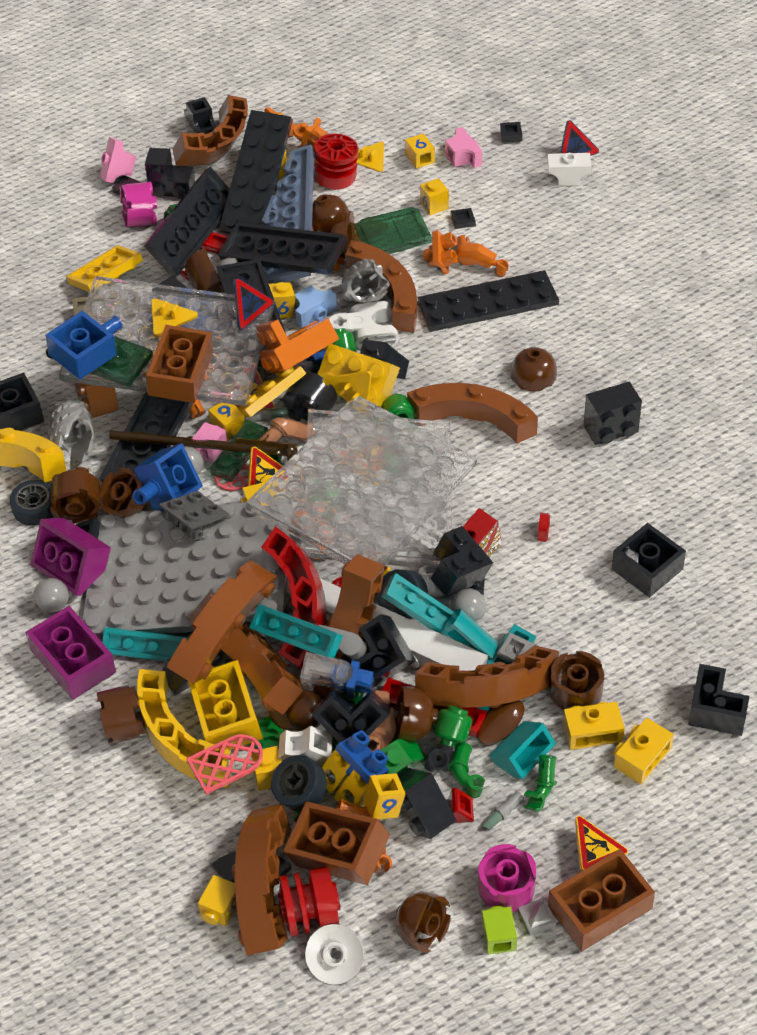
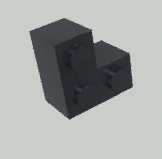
[145,147,195,198]
[430,526,494,597]
[350,614,416,689]
[688,663,750,736]
[312,689,391,743]
[398,768,457,839]

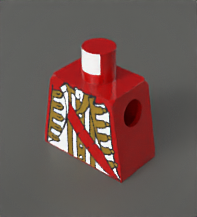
[463,508,502,557]

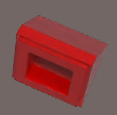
[448,787,474,823]

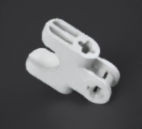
[329,301,399,349]

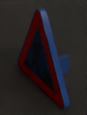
[560,120,599,156]
[233,278,274,330]

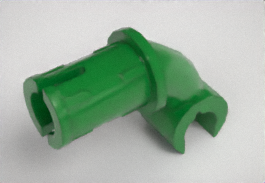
[448,743,485,798]
[523,754,557,812]

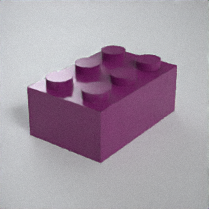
[25,605,116,700]

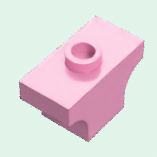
[445,127,482,168]
[99,137,136,183]

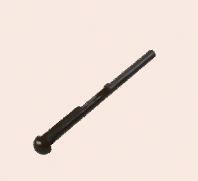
[109,430,298,461]

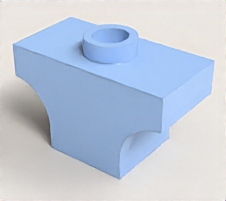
[294,285,337,328]

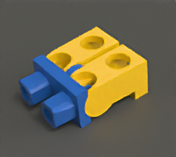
[322,730,389,807]

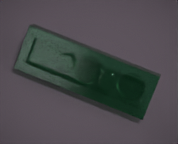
[210,420,268,482]

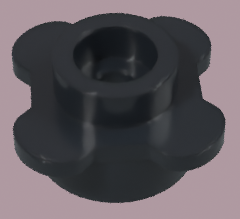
[425,744,452,772]

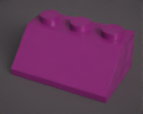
[30,518,111,596]

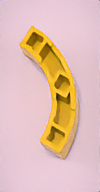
[0,428,67,483]
[137,669,233,788]

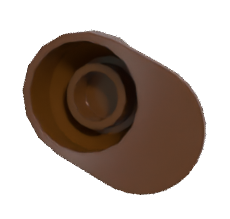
[330,211,355,255]
[269,690,323,731]

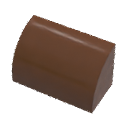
[185,248,221,303]

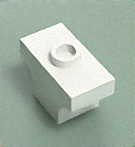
[547,153,591,186]
[278,726,332,767]

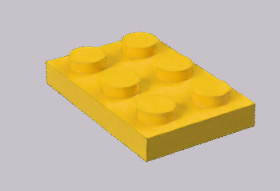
[65,245,143,293]
[237,366,306,417]

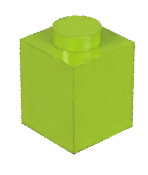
[482,906,517,955]

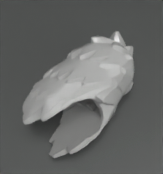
[340,259,390,304]
[47,398,94,464]

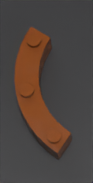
[172,95,248,166]
[345,240,417,333]
[407,383,538,444]
[299,554,384,699]
[167,560,277,684]
[190,592,303,715]
[415,645,559,708]
[232,804,291,955]

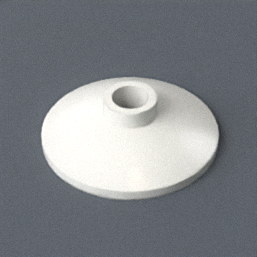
[305,924,364,984]

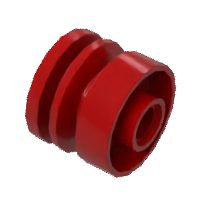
[313,133,359,190]
[278,866,341,937]

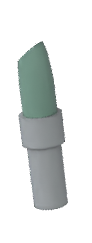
[244,408,289,423]
[481,791,524,829]

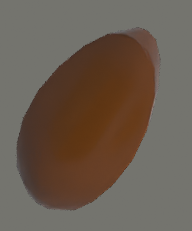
[478,700,525,746]

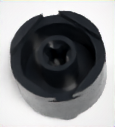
[282,372,338,427]

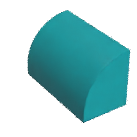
[441,608,499,660]
[489,721,556,779]

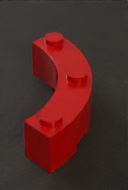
[261,526,326,669]

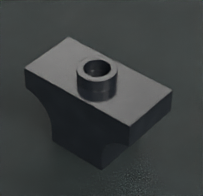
[184,97,217,134]

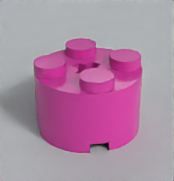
[120,182,157,227]
[478,844,536,912]

